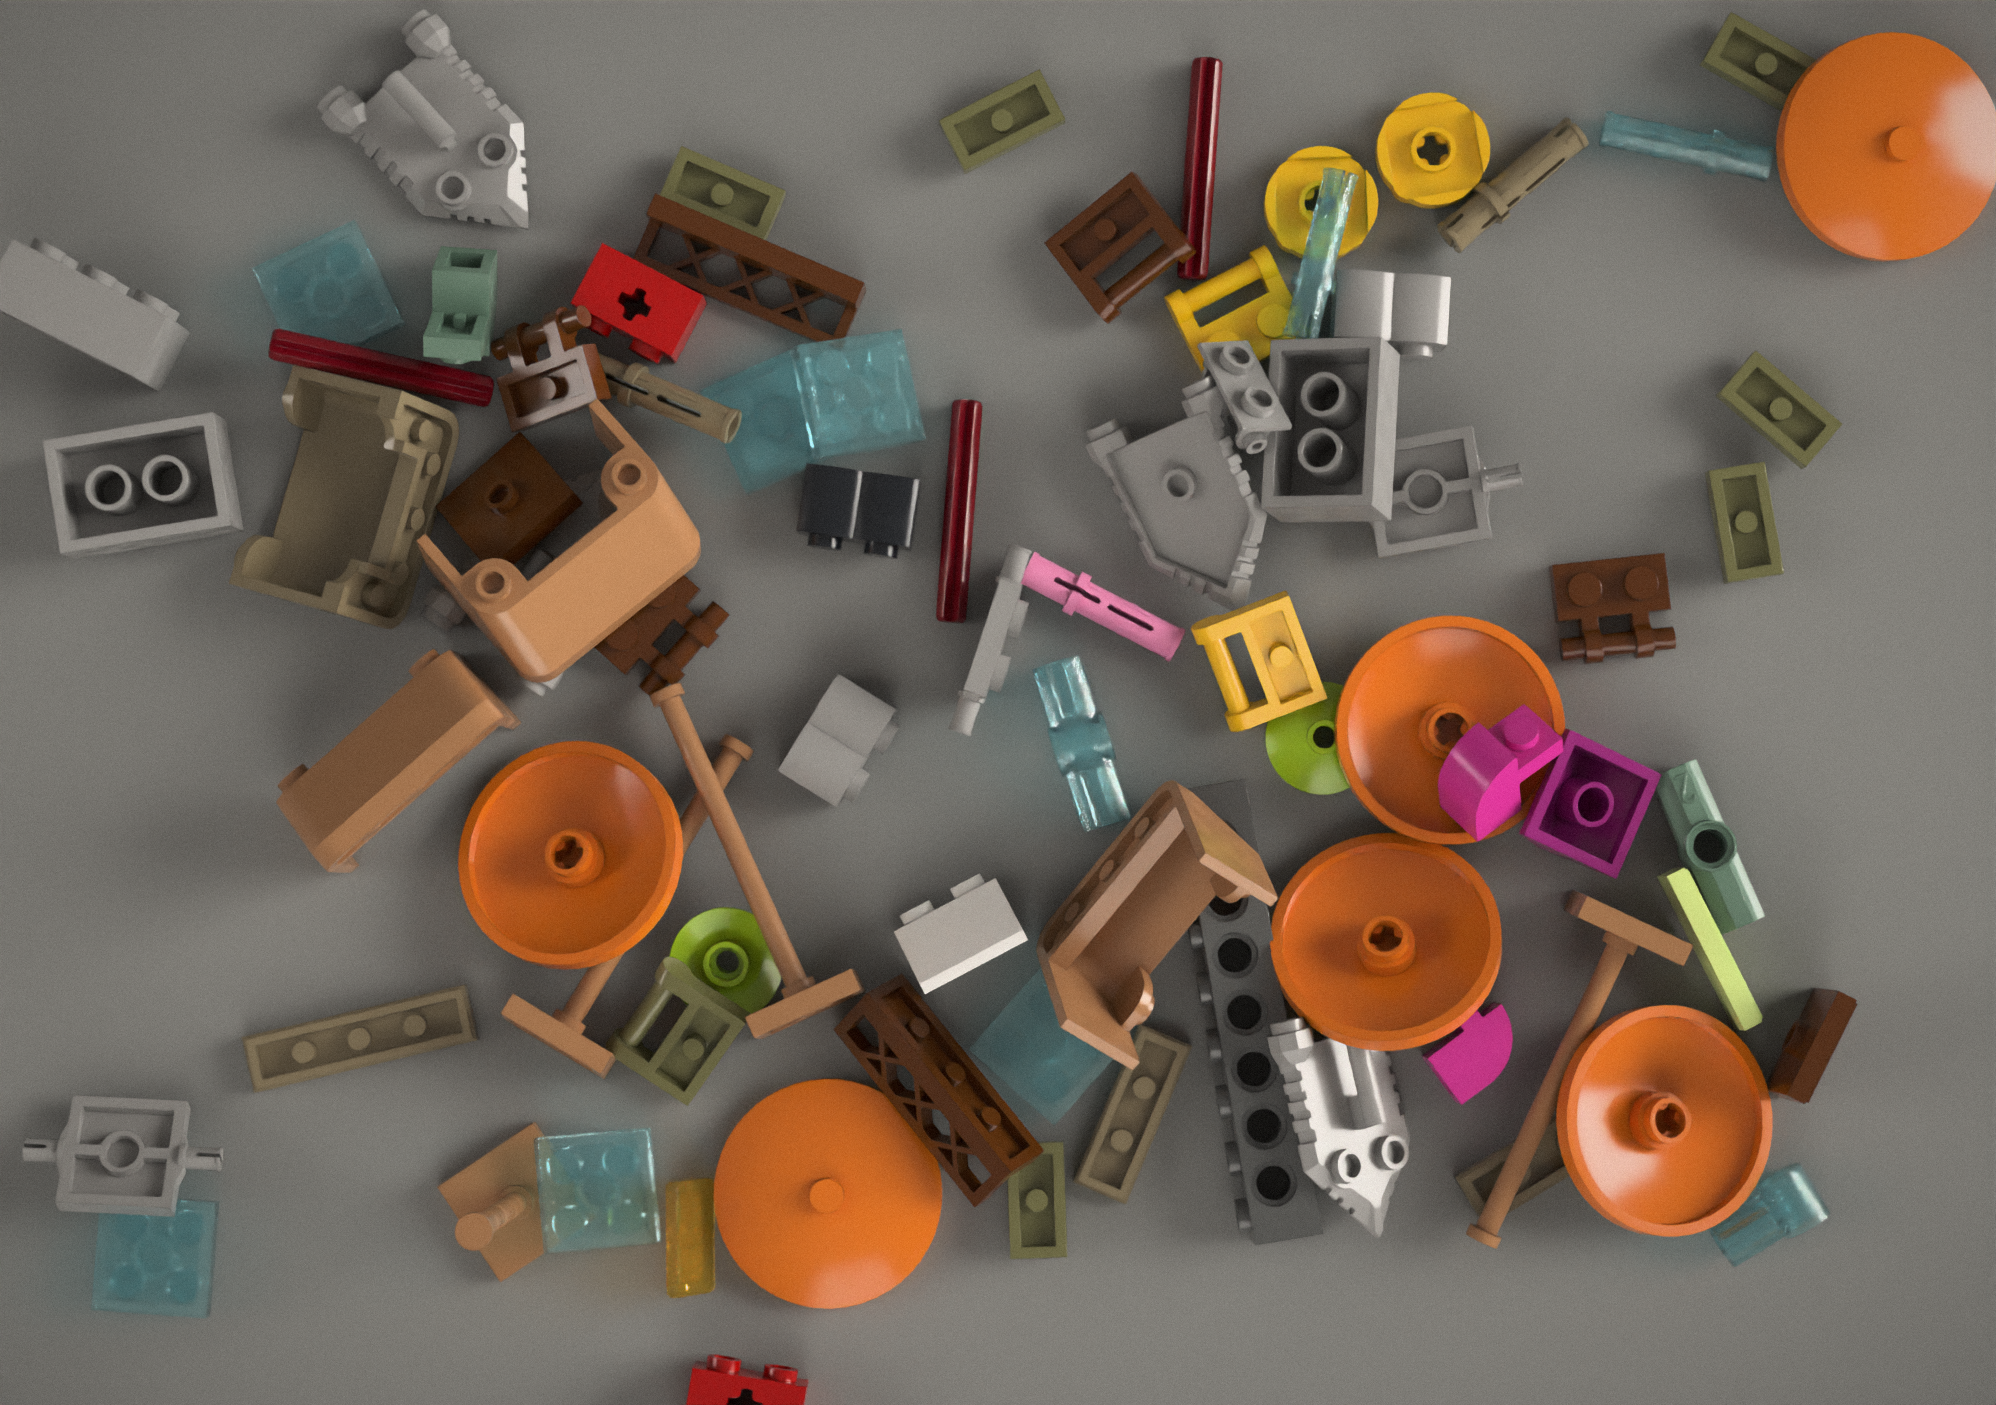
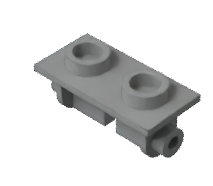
[1197,340,1292,454]

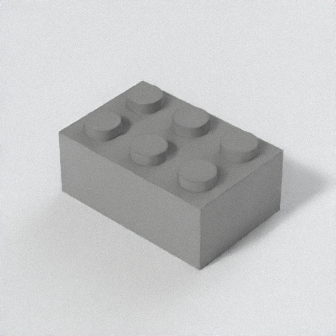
[0,238,190,392]
[1261,336,1400,523]
[42,412,244,559]

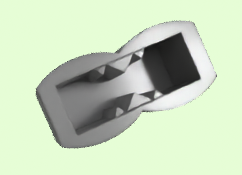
[1329,269,1451,360]
[778,674,901,807]

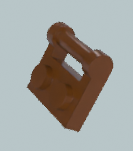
[1044,171,1197,324]

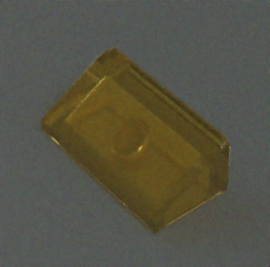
[666,1177,715,1298]

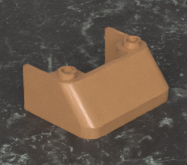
[416,398,701,683]
[276,649,522,873]
[1036,780,1278,1070]

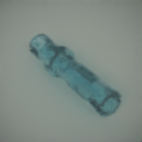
[1599,110,1774,182]
[1282,168,1359,339]

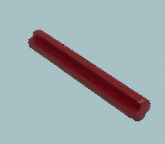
[1177,57,1223,281]
[268,329,494,407]
[936,399,983,624]

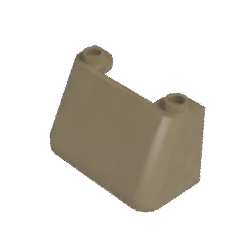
[229,365,459,629]

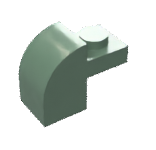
[423,246,498,364]

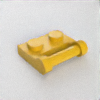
[1164,245,1311,373]
[1190,590,1328,732]

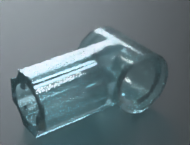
[1709,1162,1830,1267]

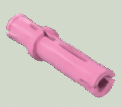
[1021,552,1186,662]

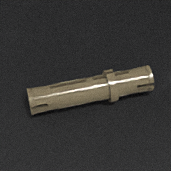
[1437,117,1589,253]
[598,353,742,444]

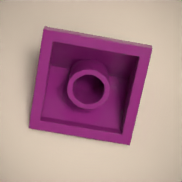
[1519,728,1662,879]

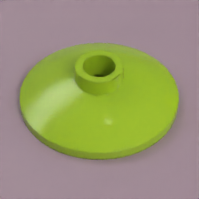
[1265,682,1350,795]
[669,907,782,1014]

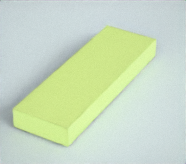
[1657,867,1763,1031]

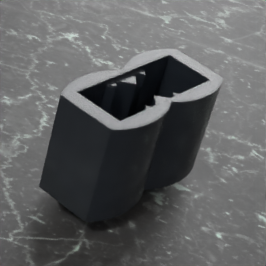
[796,463,921,559]

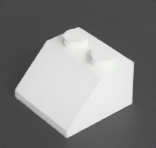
[894,873,1028,994]

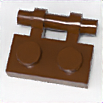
[491,305,611,433]
[1549,553,1676,664]
[594,575,730,696]

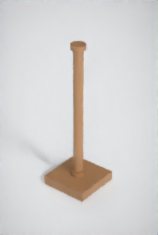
[649,683,866,1039]
[500,734,754,1080]
[1465,890,1693,1249]
[437,1122,598,1282]

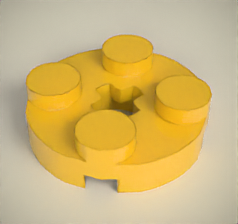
[1375,92,1490,209]
[1263,146,1378,262]

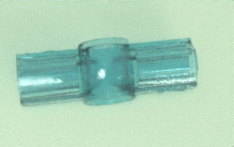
[1032,655,1131,833]

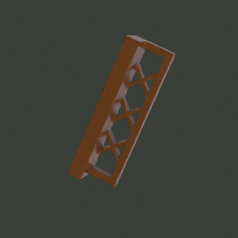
[633,193,866,353]
[833,973,1044,1207]

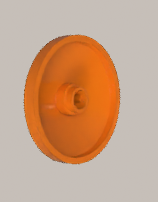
[1776,32,1996,262]
[1334,616,1565,845]
[458,741,683,970]
[1270,833,1502,1051]
[1556,1005,1772,1237]
[713,1078,942,1309]

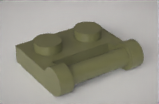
[606,957,751,1106]

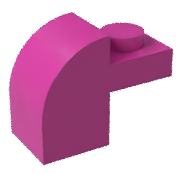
[1438,704,1563,842]
[1421,1002,1513,1105]

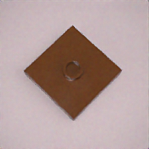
[435,432,583,565]
[1766,988,1857,1104]

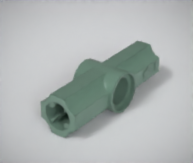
[1655,759,1765,935]

